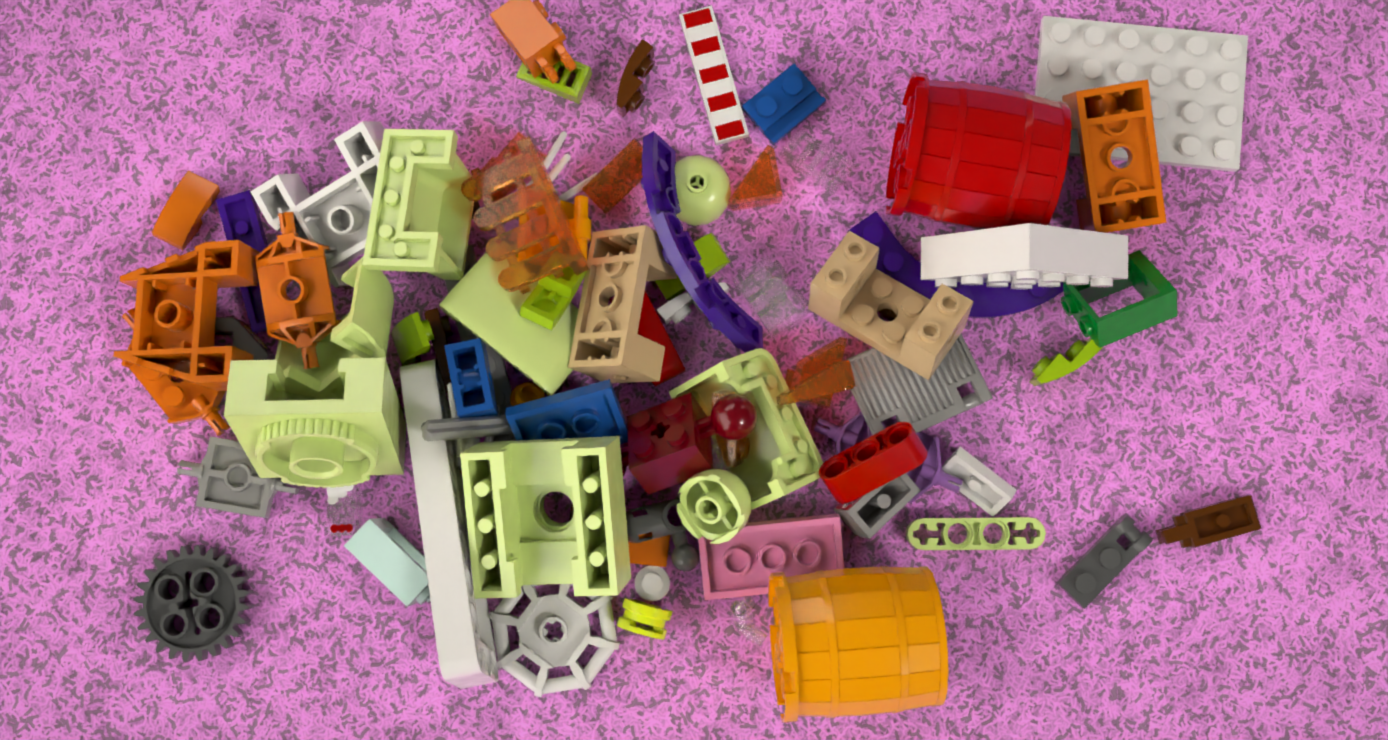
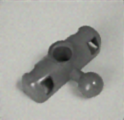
[626,497,699,572]

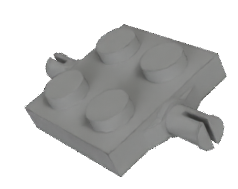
[177,436,299,518]

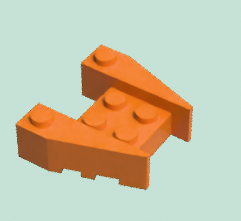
[113,240,260,391]

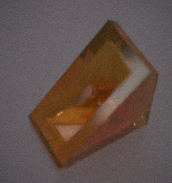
[727,145,783,211]

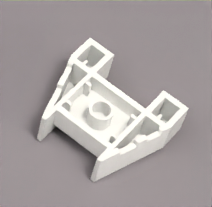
[251,121,385,288]

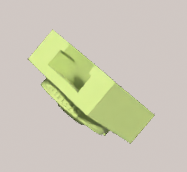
[224,358,406,488]
[460,436,631,599]

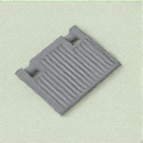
[838,334,993,435]

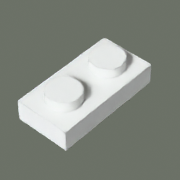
[942,447,1017,517]

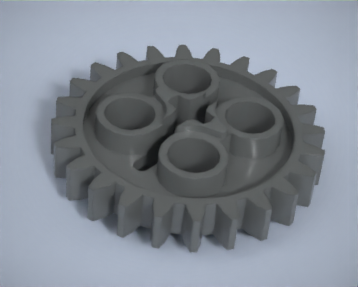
[133,544,254,662]

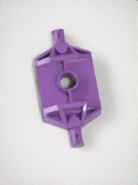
[814,411,963,503]

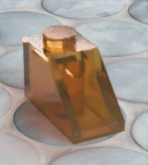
[784,337,847,409]

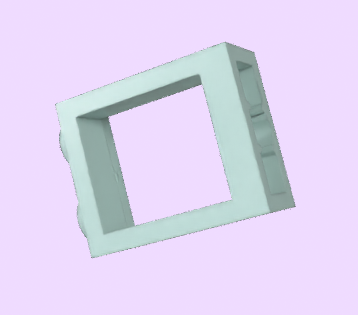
[344,518,430,607]

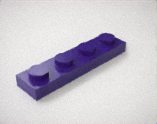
[216,190,268,333]

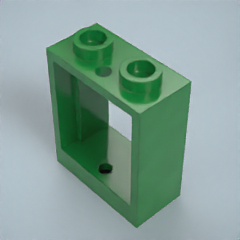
[1061,250,1178,348]

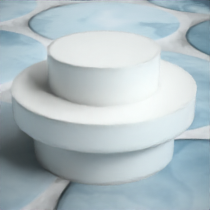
[635,566,670,601]

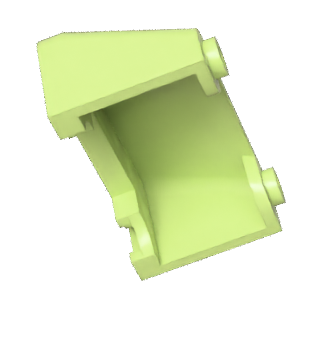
[439,242,579,396]
[669,348,823,510]

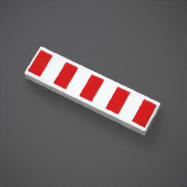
[679,5,749,146]

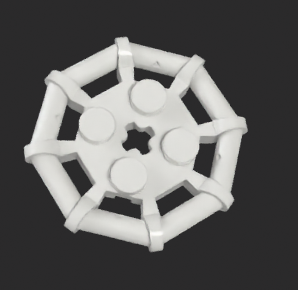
[489,584,620,697]

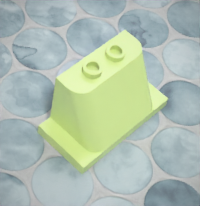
[362,129,477,280]

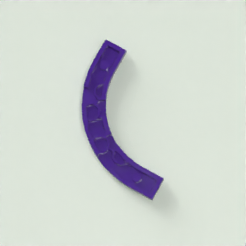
[641,131,763,353]
[847,211,1064,318]

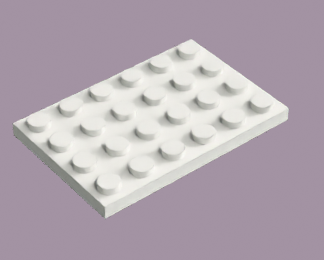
[1035,16,1248,172]

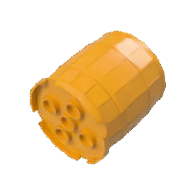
[768,566,949,723]

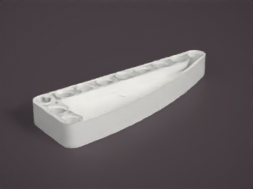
[400,359,499,689]

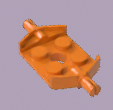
[255,212,342,369]
[121,308,230,436]

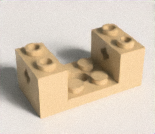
[568,225,677,383]
[808,231,974,380]

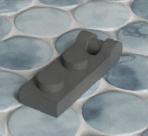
[1056,513,1153,609]

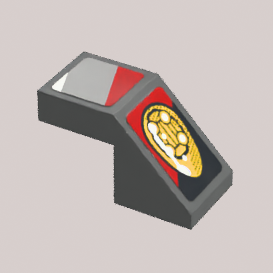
[215,317,275,360]

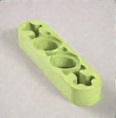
[905,517,1046,550]

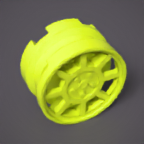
[616,598,673,640]

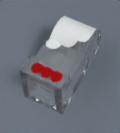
[324,483,364,536]

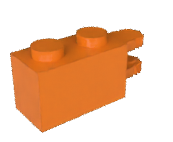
[490,0,577,84]

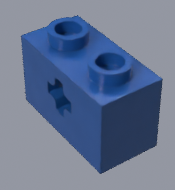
[444,338,499,418]

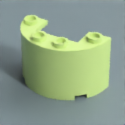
[275,257,394,400]

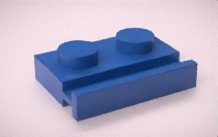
[742,63,826,146]

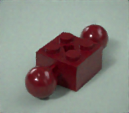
[621,393,757,495]

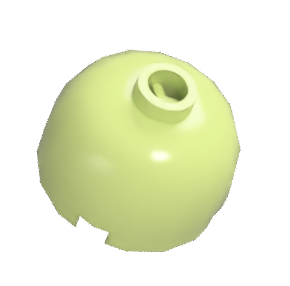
[675,155,731,226]
[677,468,751,544]

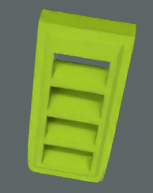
[516,61,592,104]

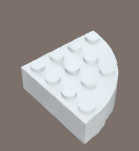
[921,223,1128,290]

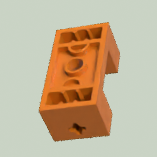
[1062,79,1167,233]

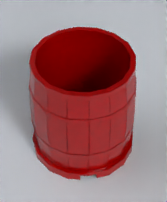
[886,72,1072,229]

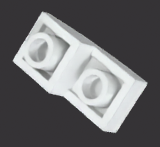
[657,282,729,324]

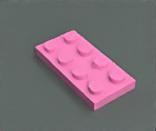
[698,513,845,600]

